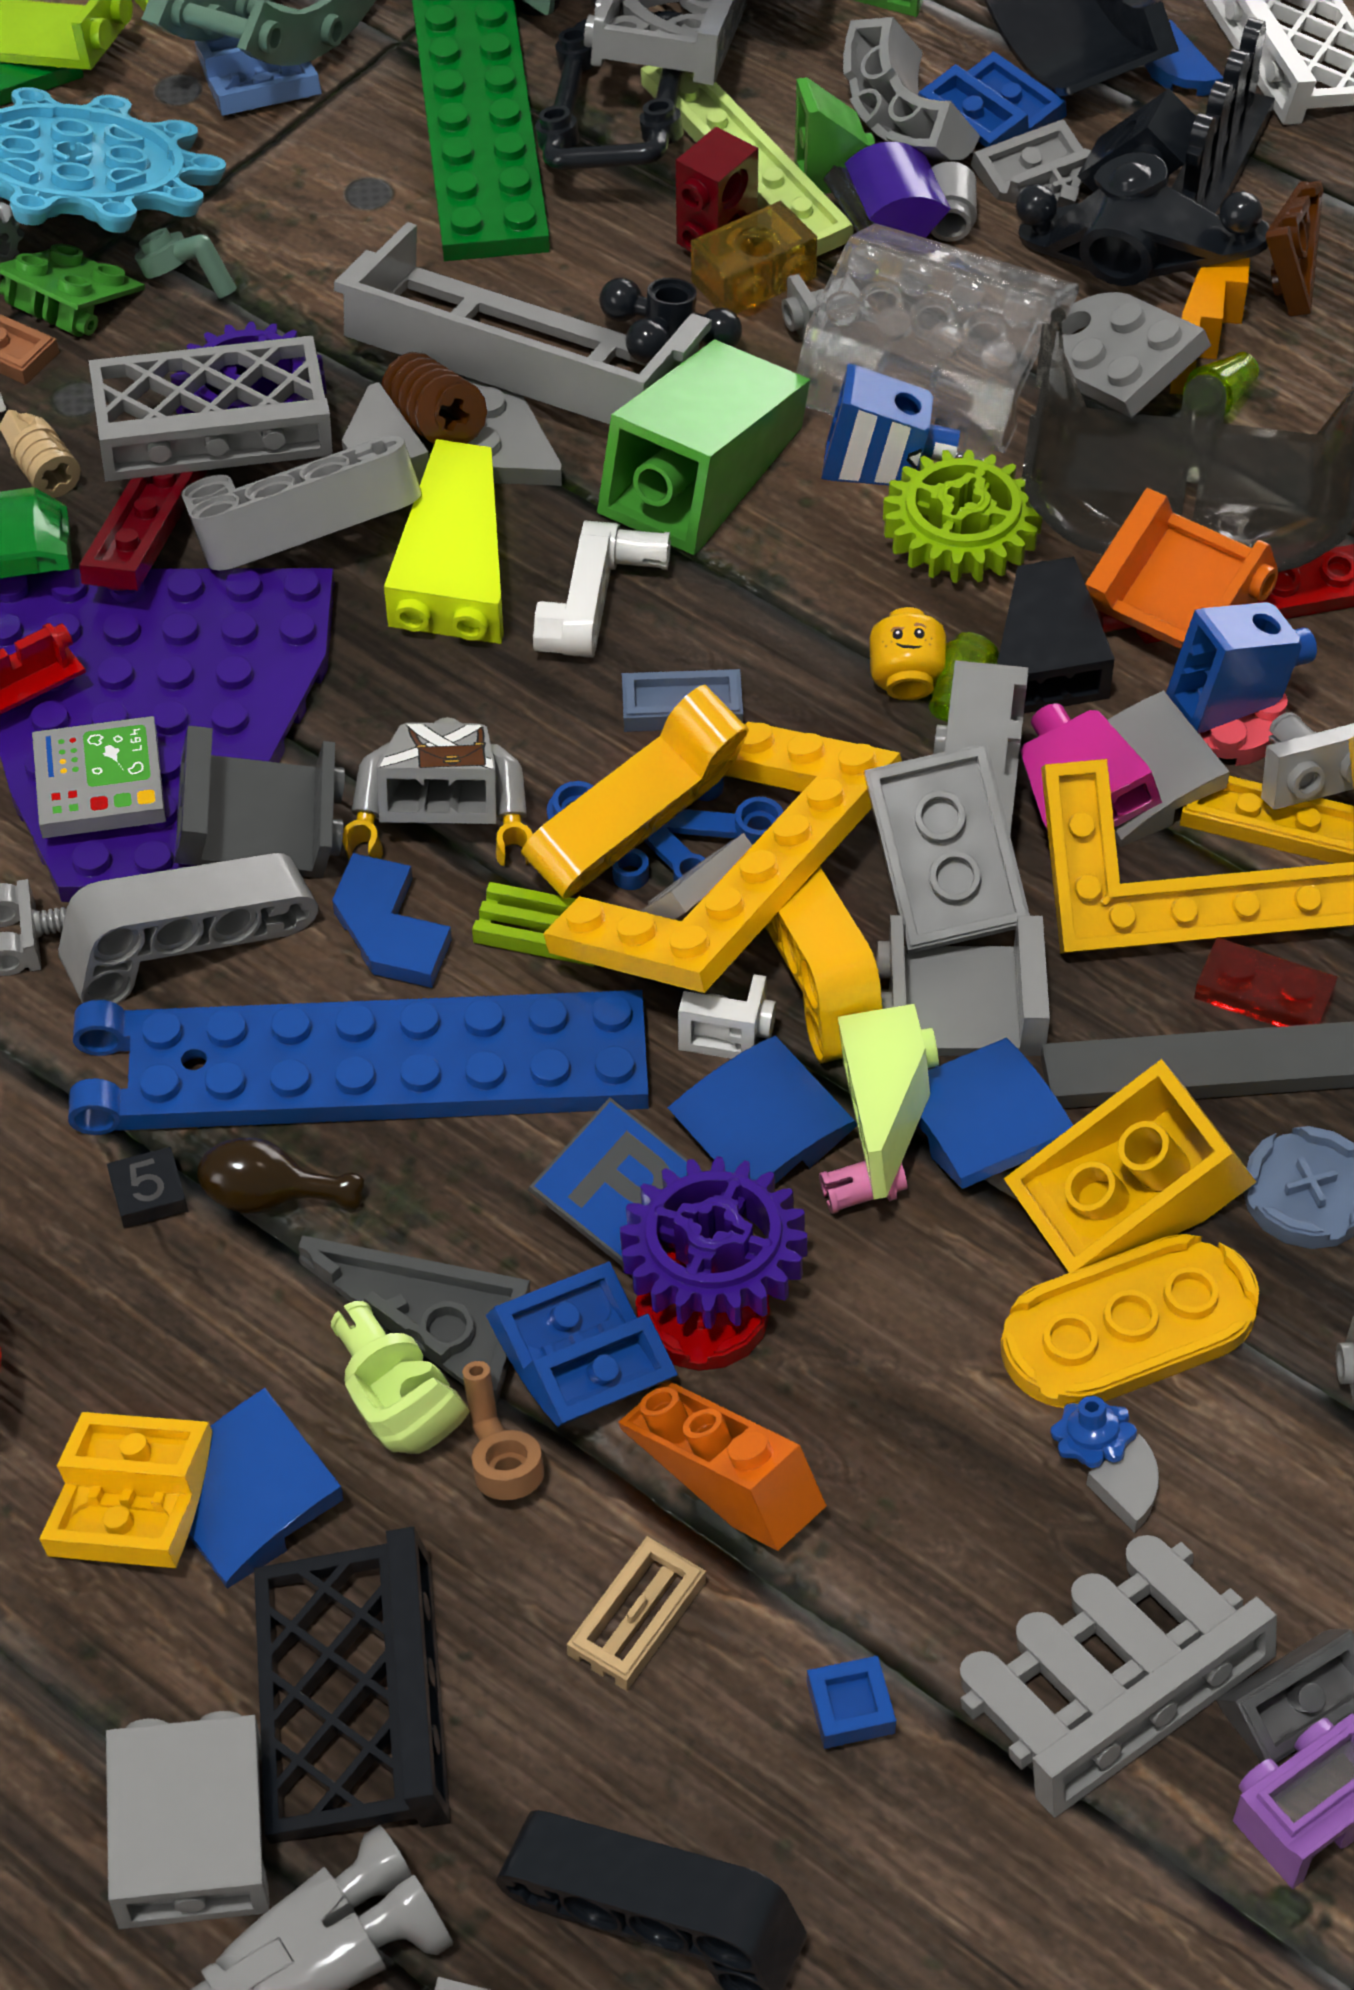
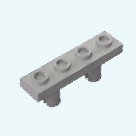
[1261,712,1354,810]

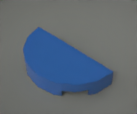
[1145,19,1223,96]

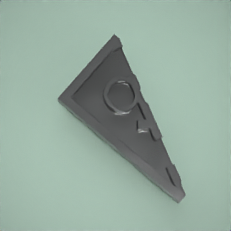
[298,1235,531,1405]

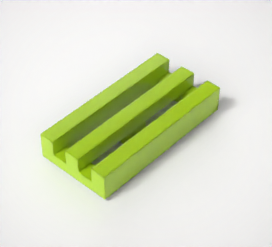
[472,882,594,967]

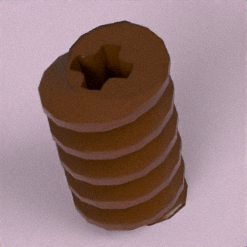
[382,352,487,444]

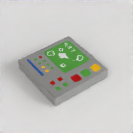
[32,716,166,838]

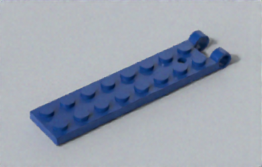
[68,990,649,1135]

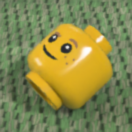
[869,607,948,700]

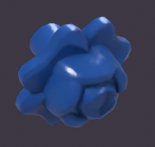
[1050,1396,1137,1468]

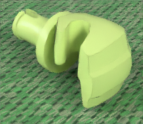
[331,1301,470,1454]

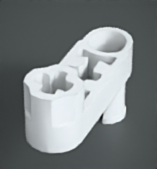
[533,520,671,657]

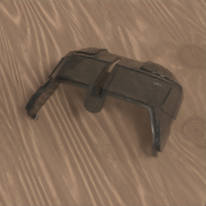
[1022,308,1354,572]

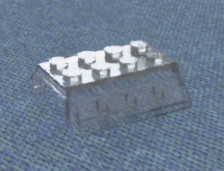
[796,223,1079,461]

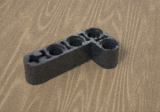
[495,1810,808,1990]

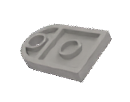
[1041,292,1211,418]

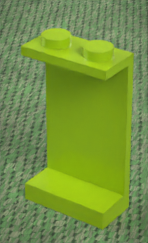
[0,0,133,70]

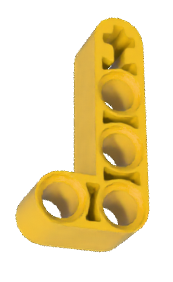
[521,684,749,899]
[765,866,882,1064]

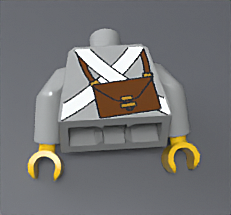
[342,717,533,866]

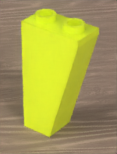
[384,439,504,644]

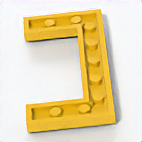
[543,721,902,993]
[1041,737,1354,954]

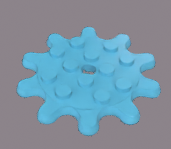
[0,87,226,233]

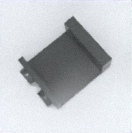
[175,726,345,879]

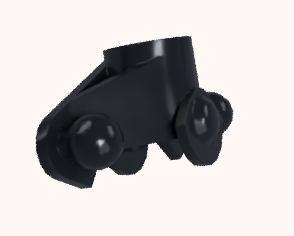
[1015,152,1269,286]

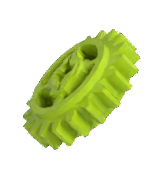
[883,449,1043,583]

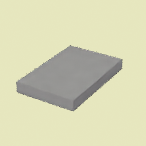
[864,742,1030,954]

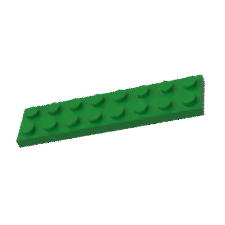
[412,0,550,261]

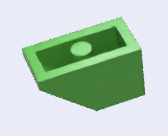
[794,77,875,194]

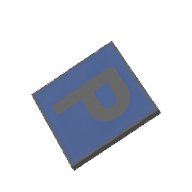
[528,1097,703,1267]

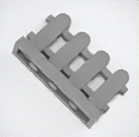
[960,1535,1277,1818]

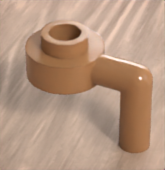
[462,1361,544,1500]

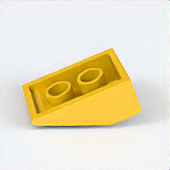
[1003,1059,1257,1273]

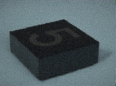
[106,1147,188,1229]

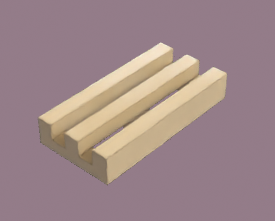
[567,1536,706,1691]

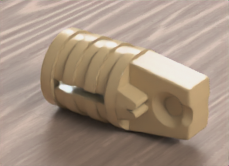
[0,410,81,498]

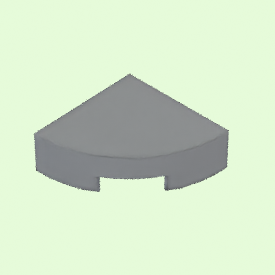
[1086,1434,1159,1533]

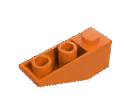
[618,1381,827,1551]

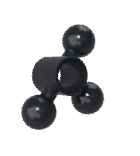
[599,278,742,363]

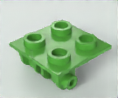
[0,244,145,337]

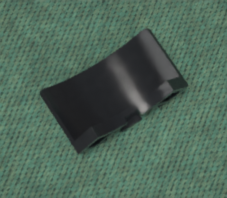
[984,0,1179,96]

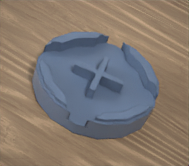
[1243,1126,1354,1249]

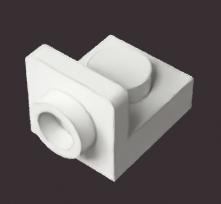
[678,974,777,1059]

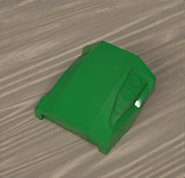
[0,487,72,578]

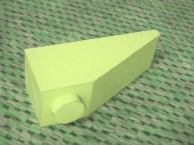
[838,1004,939,1199]

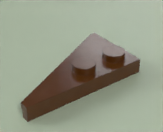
[1266,180,1323,317]

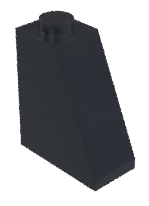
[997,557,1115,714]

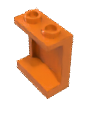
[1085,487,1278,649]

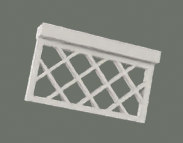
[1204,0,1354,125]

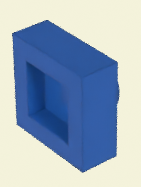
[806,1655,896,1749]

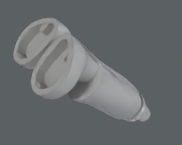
[190,1825,453,1990]

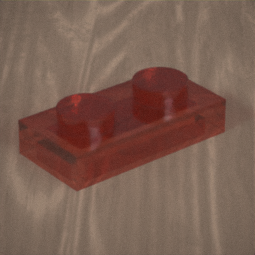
[1194,937,1338,1027]

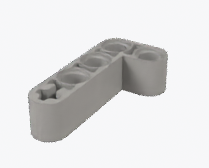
[182,436,421,571]
[58,853,318,1004]

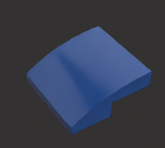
[918,51,1067,147]
[668,1035,857,1184]
[917,1037,1073,1189]
[486,1261,678,1427]
[188,1388,344,1589]

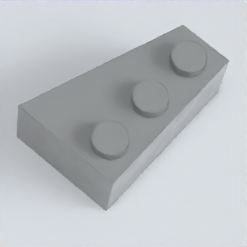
[933,660,1029,834]

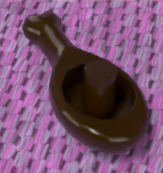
[198,1138,364,1214]

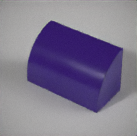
[845,142,951,249]

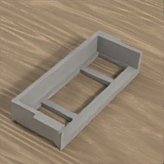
[334,222,712,424]

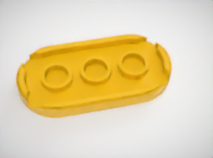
[1001,1234,1259,1408]

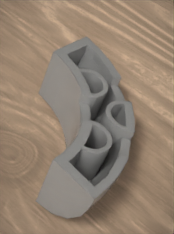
[843,17,980,160]

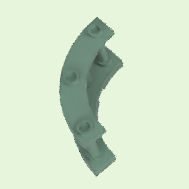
[142,0,376,66]

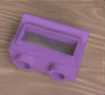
[1233,1713,1354,1890]

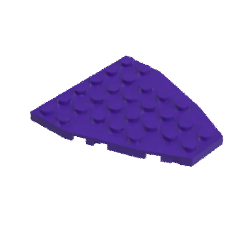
[0,568,335,902]

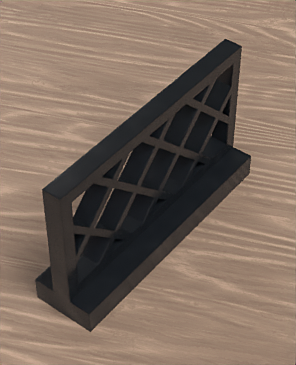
[254,1526,450,1844]

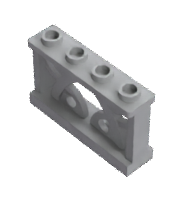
[584,0,747,85]

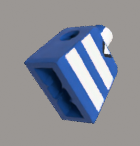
[821,363,960,485]

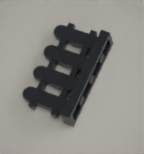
[1171,17,1275,215]

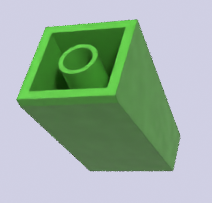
[597,339,811,555]

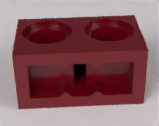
[676,126,759,266]

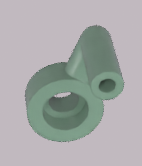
[135,228,237,298]

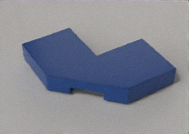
[332,853,452,988]

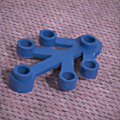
[547,777,784,890]

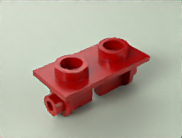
[0,623,86,715]

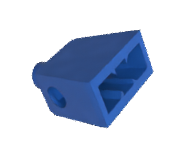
[1166,602,1317,733]

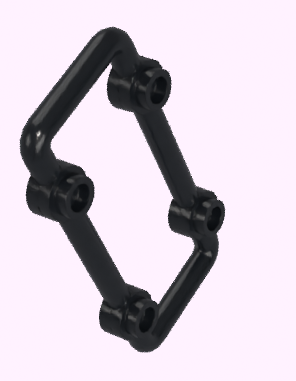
[535,11,684,170]

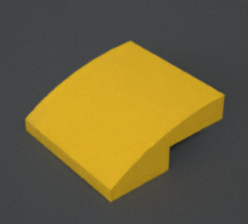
[39,1412,212,1568]

